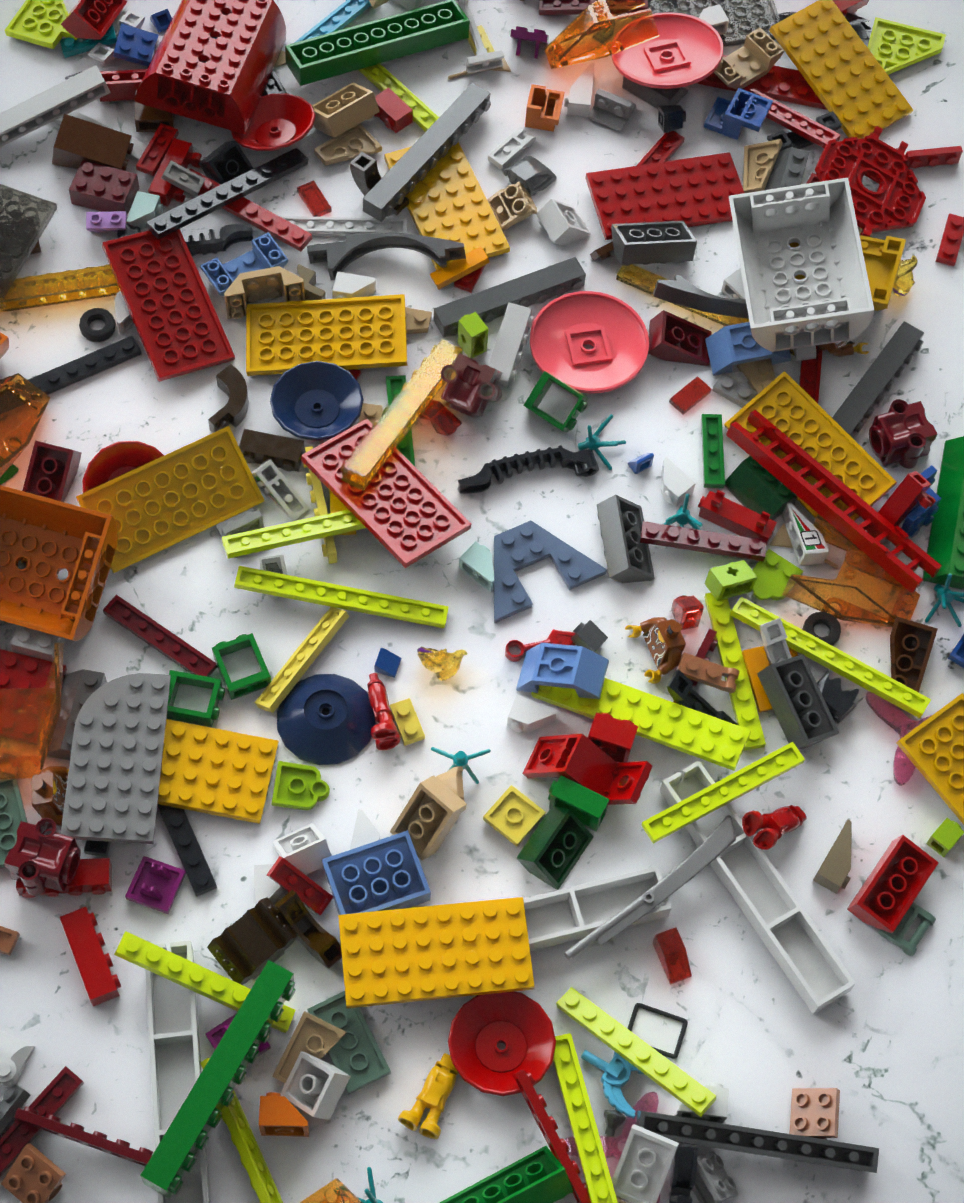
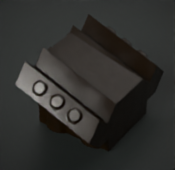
[207,897,298,985]

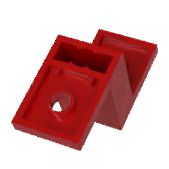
[522,734,653,805]

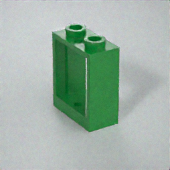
[523,371,589,433]
[212,633,271,700]
[167,670,225,727]
[548,775,609,832]

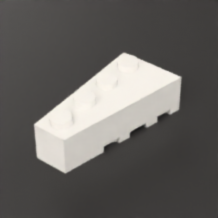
[488,302,534,388]

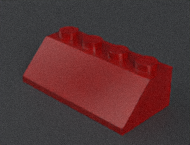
[61,0,127,40]
[847,835,939,933]

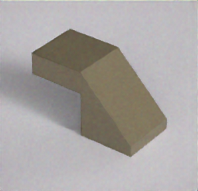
[297,264,326,301]

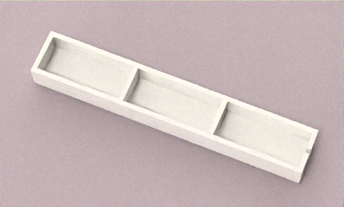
[660,760,856,1014]
[523,866,672,951]
[145,940,210,1203]

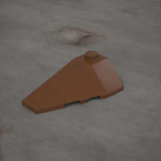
[890,616,938,705]

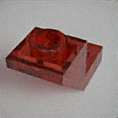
[415,399,462,436]

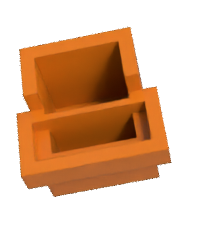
[525,84,565,132]

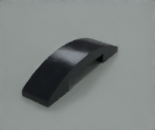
[767,111,842,151]
[667,669,737,725]

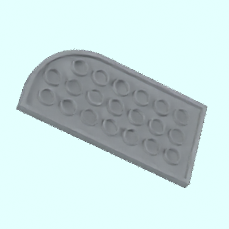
[61,673,171,844]

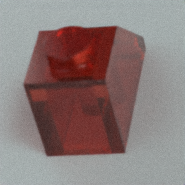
[671,595,704,630]
[652,927,692,985]

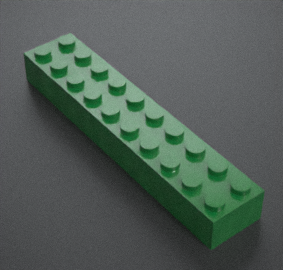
[285,0,470,86]
[140,960,296,1199]

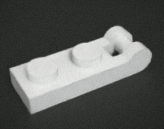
[488,127,536,170]

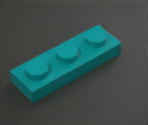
[60,24,117,58]

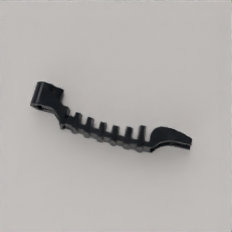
[117,224,253,256]
[457,445,599,494]
[668,1145,698,1203]

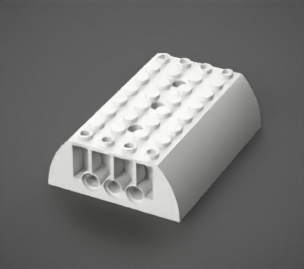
[729,178,874,352]

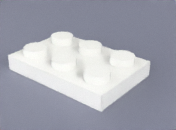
[612,1124,679,1203]

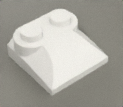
[0,1031,35,1089]

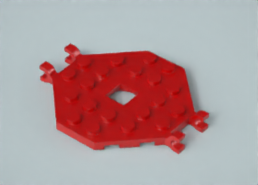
[814,126,926,237]

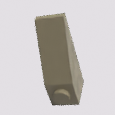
[813,820,852,894]

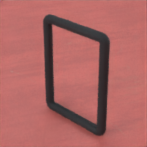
[627,1003,688,1059]

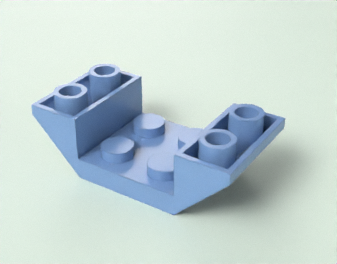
[200,232,289,296]
[705,322,792,376]
[516,643,609,699]

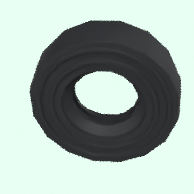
[79,308,116,342]
[802,612,841,646]

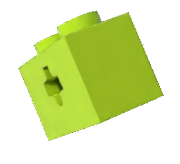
[457,312,488,359]
[704,560,757,601]

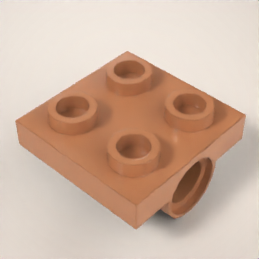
[789,1088,840,1140]
[1,1143,66,1203]

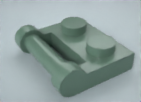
[878,902,936,956]

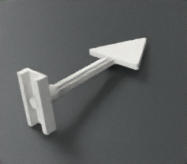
[457,0,505,74]

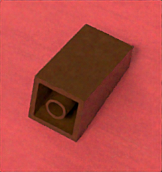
[52,114,134,171]

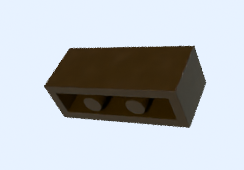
[239,429,305,472]

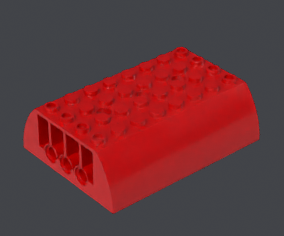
[134,0,287,135]

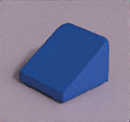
[150,8,172,33]
[628,453,654,474]
[374,648,402,678]

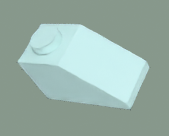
[126,191,163,230]
[459,541,494,592]

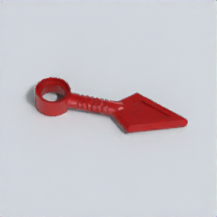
[505,629,576,662]

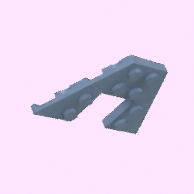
[494,520,607,623]

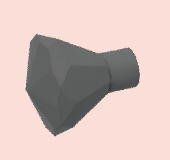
[604,1109,626,1137]

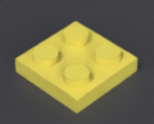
[483,785,546,847]

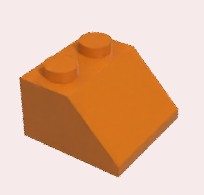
[258,1092,310,1137]

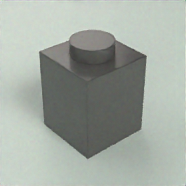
[571,620,608,652]

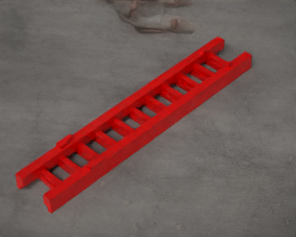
[726,410,942,593]

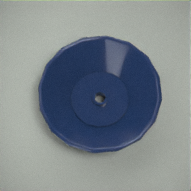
[270,361,364,441]
[277,674,376,765]

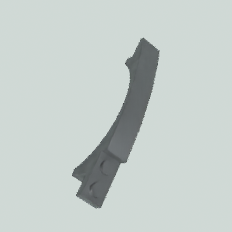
[307,233,466,280]
[653,275,749,319]

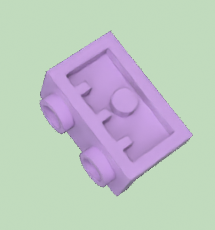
[86,211,127,233]

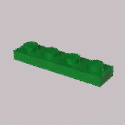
[701,414,725,488]

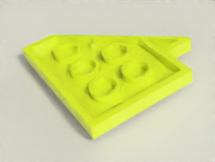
[4,0,78,49]
[867,17,946,75]

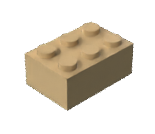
[312,82,379,138]
[390,775,467,861]

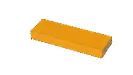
[430,246,490,290]
[742,646,773,713]

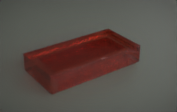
[297,180,332,217]
[669,376,712,415]

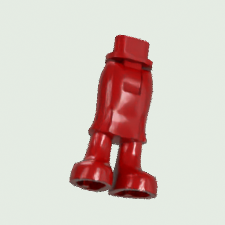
[367,673,400,750]
[742,805,807,850]

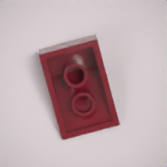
[648,310,712,366]
[22,440,82,502]

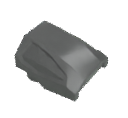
[503,155,557,196]

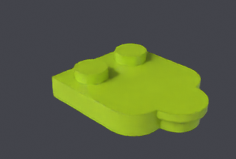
[752,549,804,601]
[271,761,330,810]

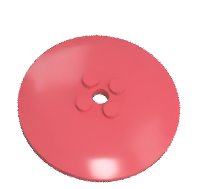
[611,13,723,89]
[530,291,649,394]

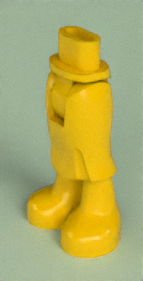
[398,1053,458,1139]

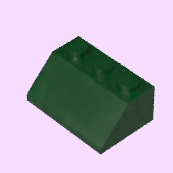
[725,456,798,520]
[516,806,594,890]

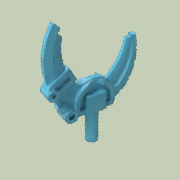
[581,1050,644,1119]

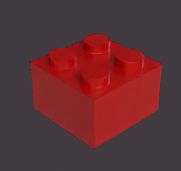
[588,712,638,763]

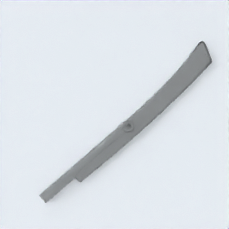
[564,815,736,960]

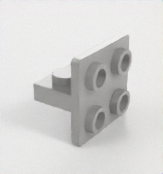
[588,88,636,132]
[216,508,265,558]
[693,1151,738,1203]

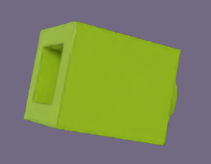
[926,818,964,858]

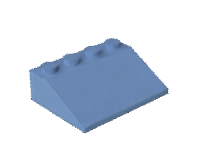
[322,830,431,915]

